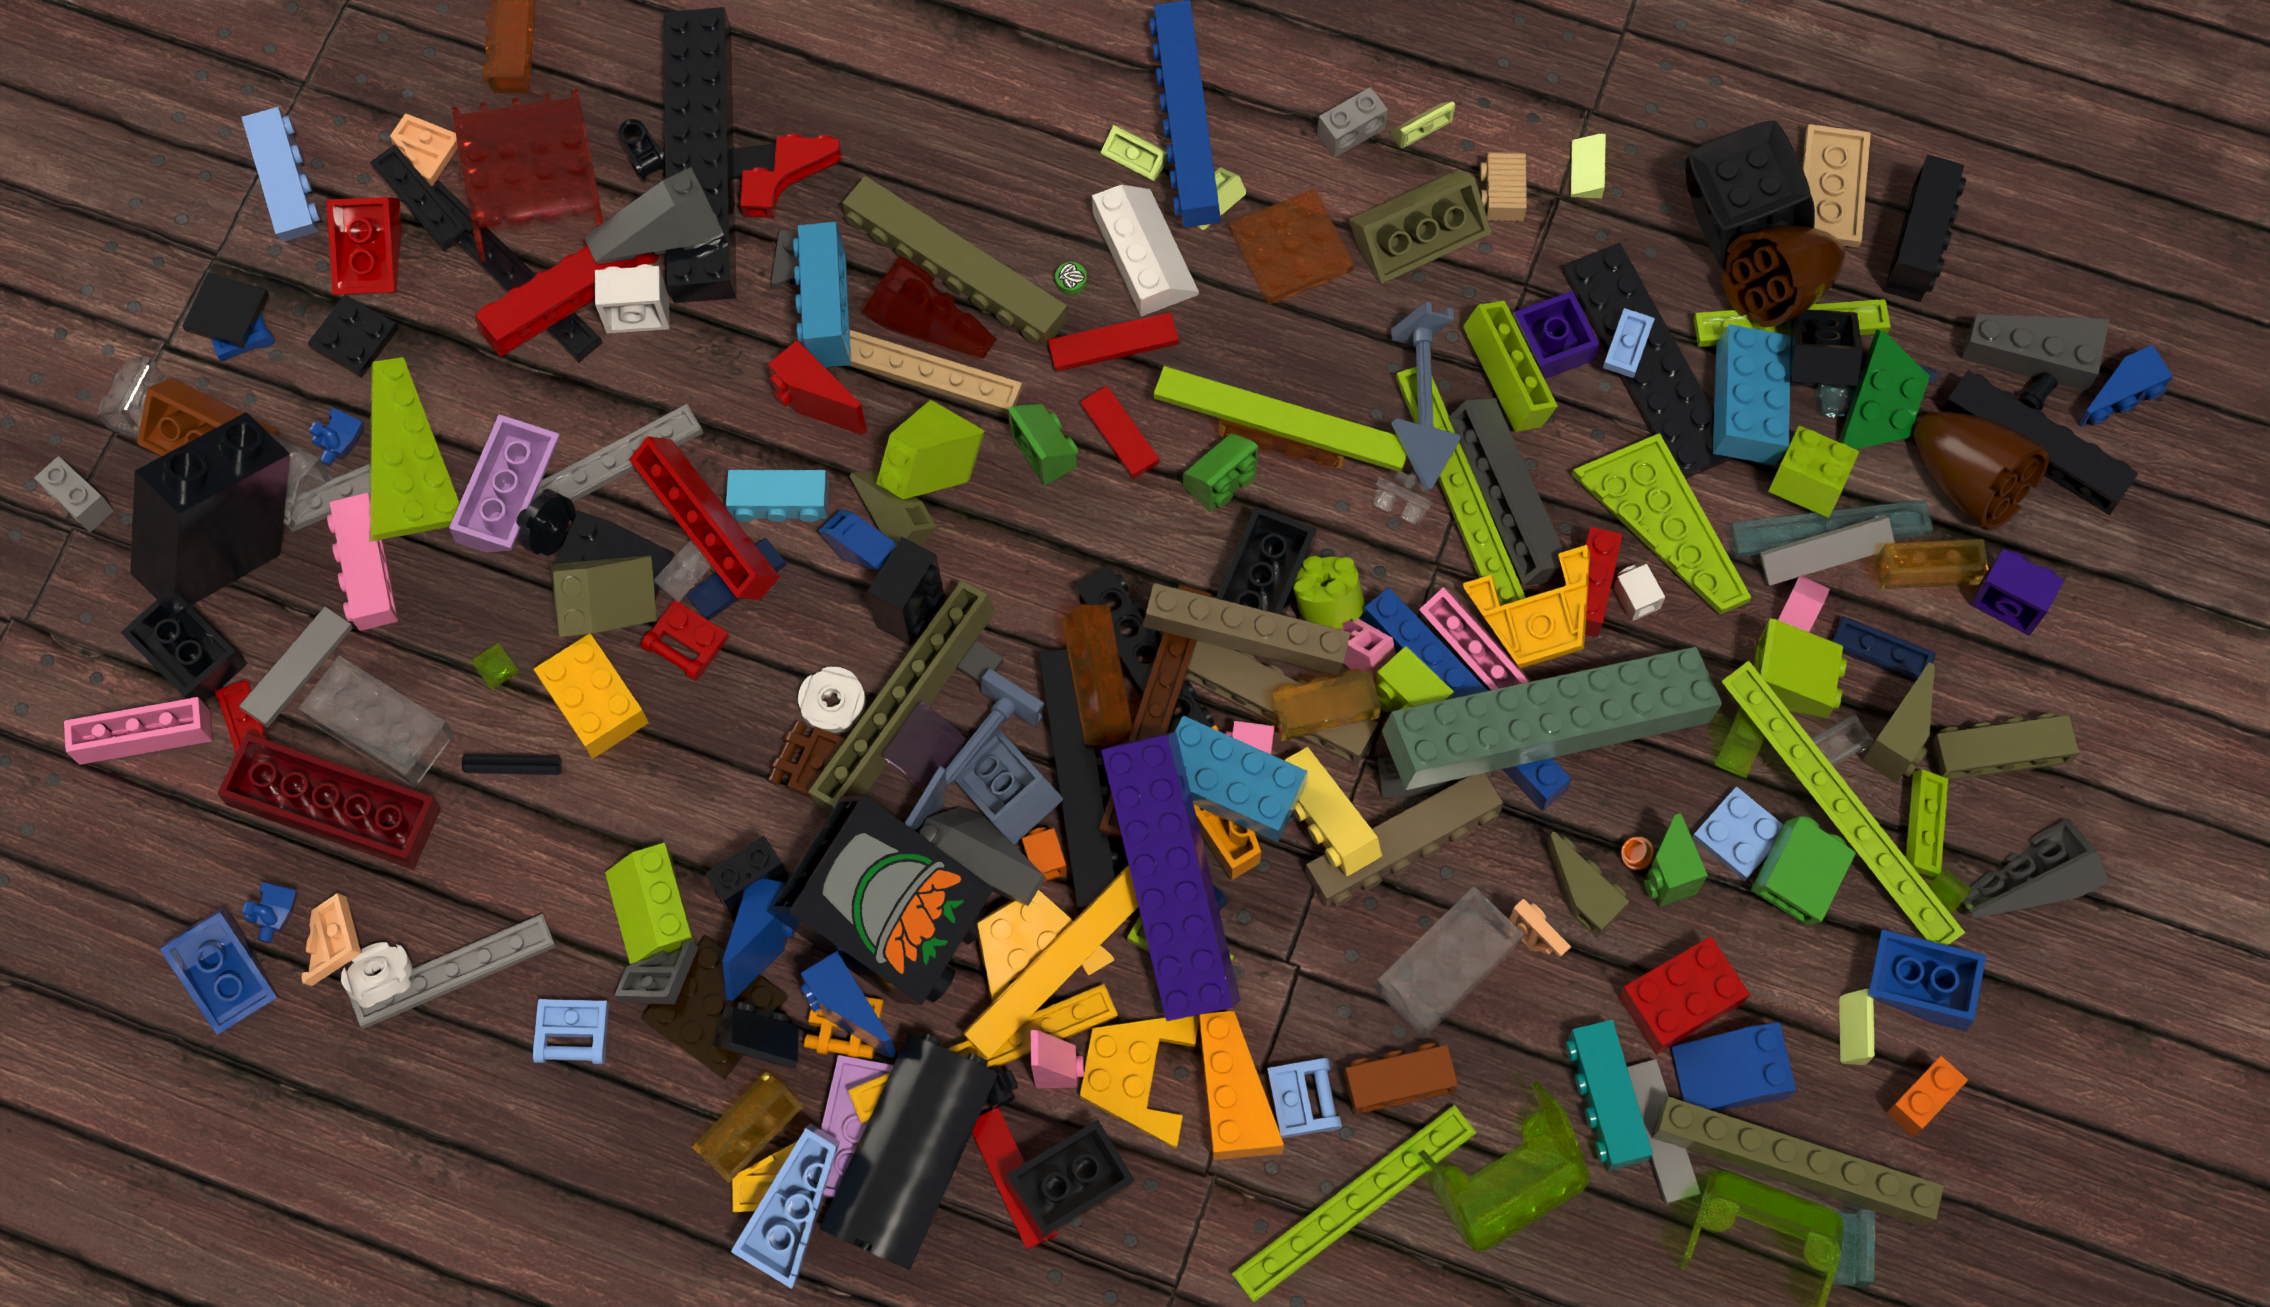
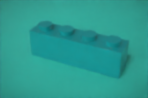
[1565,1020,1653,1171]

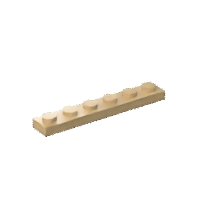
[849,330,1022,414]

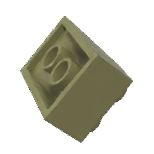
[551,555,657,637]
[1862,662,1935,783]

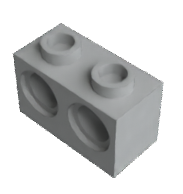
[1317,87,1388,158]
[34,456,114,533]

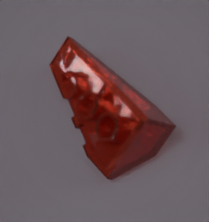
[863,255,997,359]

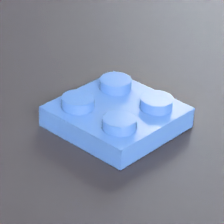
[1692,786,1783,882]

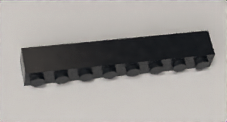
[1039,647,1119,915]

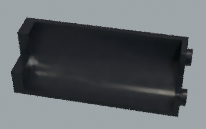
[820,1032,998,1270]

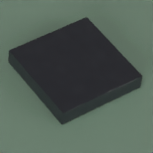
[182,272,269,349]

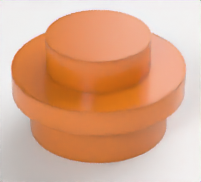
[1621,837,1655,871]

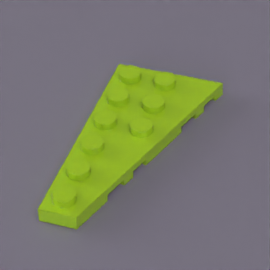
[369,357,460,542]
[1571,433,1752,615]

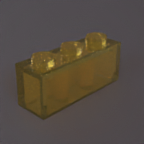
[1876,539,1989,589]
[1271,669,1381,741]
[691,1072,804,1183]

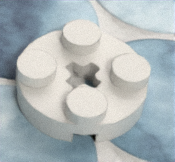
[798,667,866,734]
[341,942,412,1008]

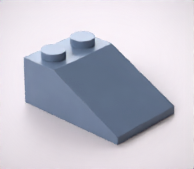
[956,728,1064,845]

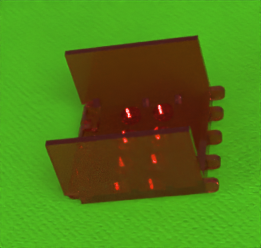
[451,88,603,263]

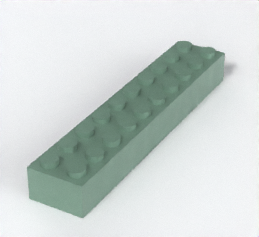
[1382,647,1722,790]

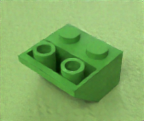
[1183,433,1258,513]

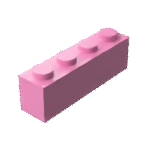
[327,493,398,631]
[1419,587,1532,690]
[64,697,213,765]

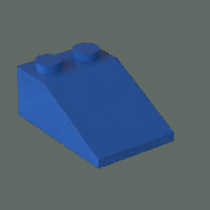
[722,876,795,1001]
[159,906,278,1035]
[1868,929,1986,1031]
[800,951,897,1058]
[1671,1022,1796,1111]

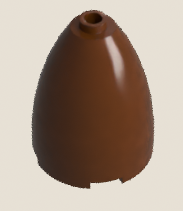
[1722,225,1845,327]
[1913,412,2049,531]

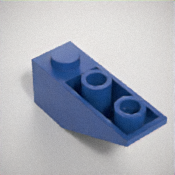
[2078,345,2173,427]
[818,509,897,571]

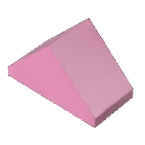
[1778,576,1830,632]

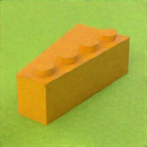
[1194,725,1261,881]
[1199,1011,1284,1160]

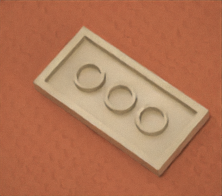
[1802,124,1871,248]

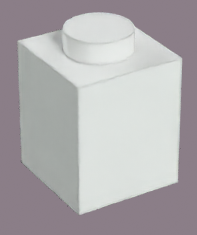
[1613,564,1665,622]

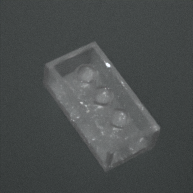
[298,656,455,788]
[1375,886,1524,1038]

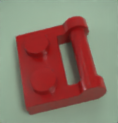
[640,600,730,681]

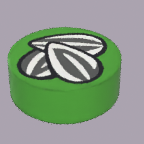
[1055,262,1087,295]

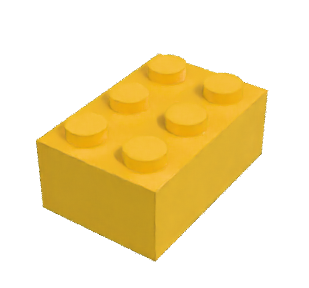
[534,634,649,759]

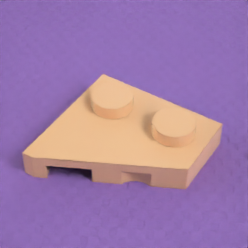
[390,113,462,186]
[301,893,362,986]
[1507,899,1571,957]

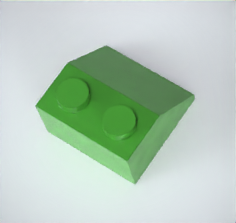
[1008,404,1079,486]
[1644,813,1708,907]

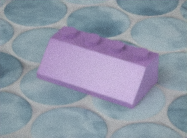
[449,414,560,552]

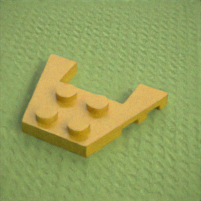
[1463,545,1590,669]
[975,890,1114,1003]
[1080,1015,1199,1149]

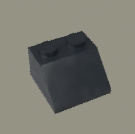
[713,1002,799,1069]

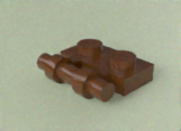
[767,721,846,799]

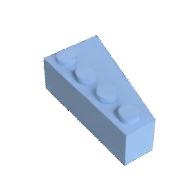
[242,107,321,242]
[731,1123,840,1289]

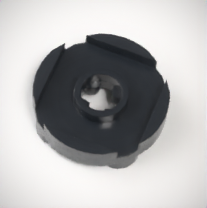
[516,489,575,556]

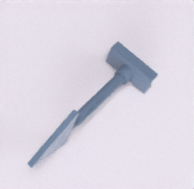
[1391,301,1461,491]
[905,668,1044,831]

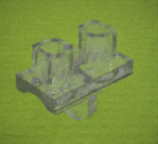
[1373,469,1435,526]
[653,540,712,603]

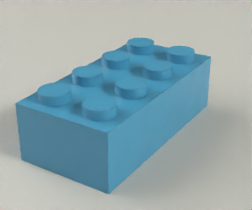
[793,221,852,367]
[1713,324,1791,465]
[1175,716,1308,842]

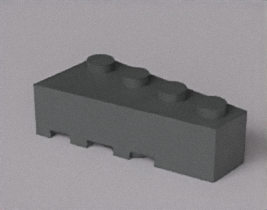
[1961,314,2110,391]

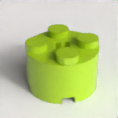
[1293,556,1365,629]

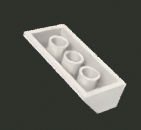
[1092,185,1199,317]

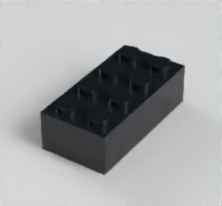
[1883,154,1966,302]
[1216,506,1317,616]

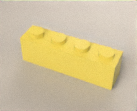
[1284,747,1382,877]

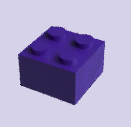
[1513,290,1600,379]
[1970,549,2064,636]

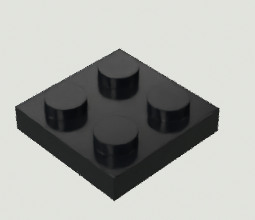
[308,294,399,378]

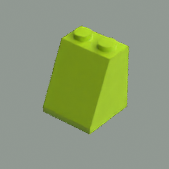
[876,400,985,500]
[1754,618,1847,719]

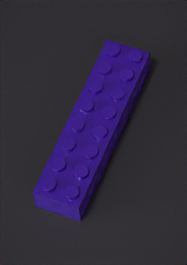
[1101,731,1241,1021]

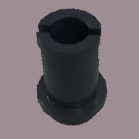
[2020,372,2058,410]

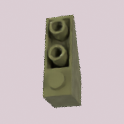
[849,470,937,546]
[1547,832,1629,938]

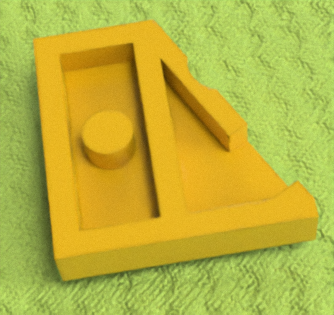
[732,1141,797,1212]

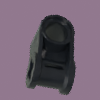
[618,119,665,182]

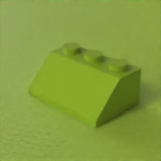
[605,842,697,965]

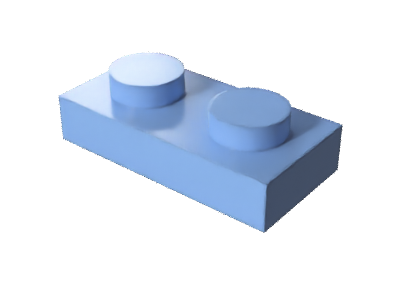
[1603,308,1655,378]

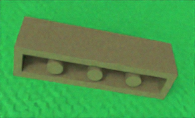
[1929,713,2079,781]

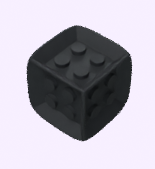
[1685,121,1815,270]

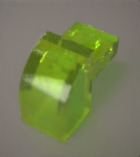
[1715,705,1765,778]

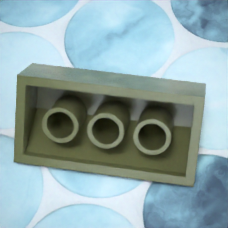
[1349,169,1492,284]

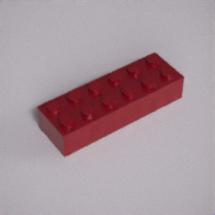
[217,733,441,870]

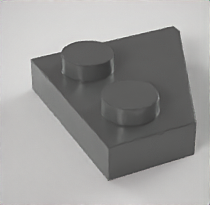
[614,940,698,1004]

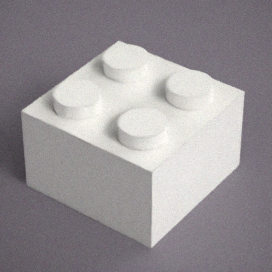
[595,264,670,334]

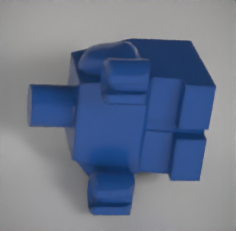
[309,408,364,467]
[242,882,298,943]

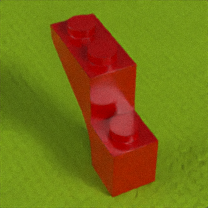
[740,134,842,218]

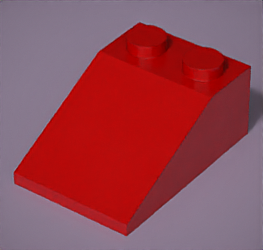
[326,197,401,295]
[768,340,867,435]

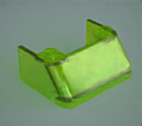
[1418,1081,1590,1252]
[1678,1171,1845,1307]

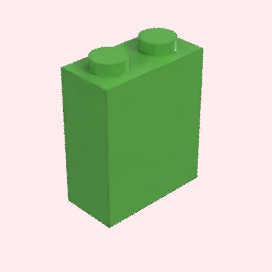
[1751,816,1856,926]

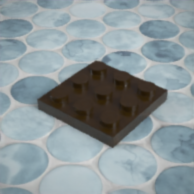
[642,937,788,1080]

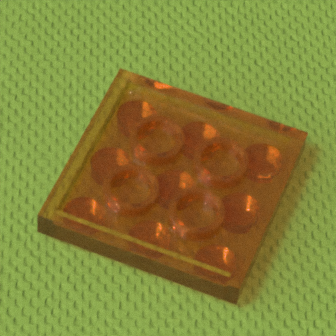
[1229,189,1355,305]

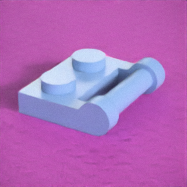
[533,999,609,1064]
[1267,1058,1342,1139]

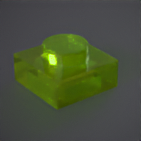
[471,643,519,690]
[1929,868,1972,915]

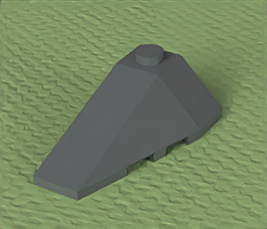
[584,167,724,264]
[918,806,1046,906]
[1959,818,2110,919]

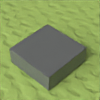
[957,641,1004,685]

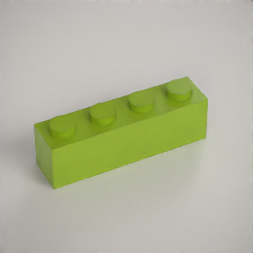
[1463,300,1558,432]

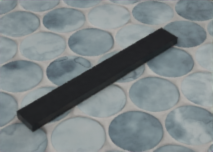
[431,180,603,363]

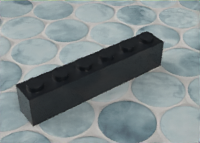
[1941,370,2138,515]

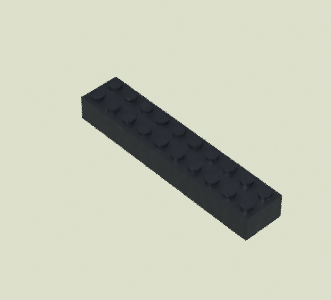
[663,7,737,303]

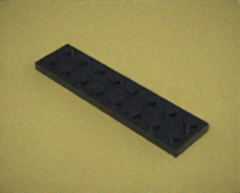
[1562,243,1735,479]

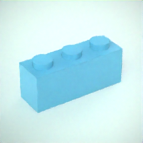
[726,470,829,522]

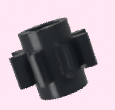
[985,1066,1018,1109]

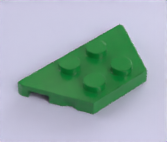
[1838,329,1930,449]

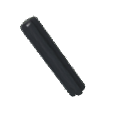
[462,754,562,775]

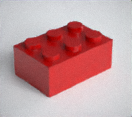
[1618,936,1750,1055]

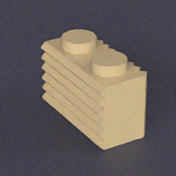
[1480,152,1527,222]

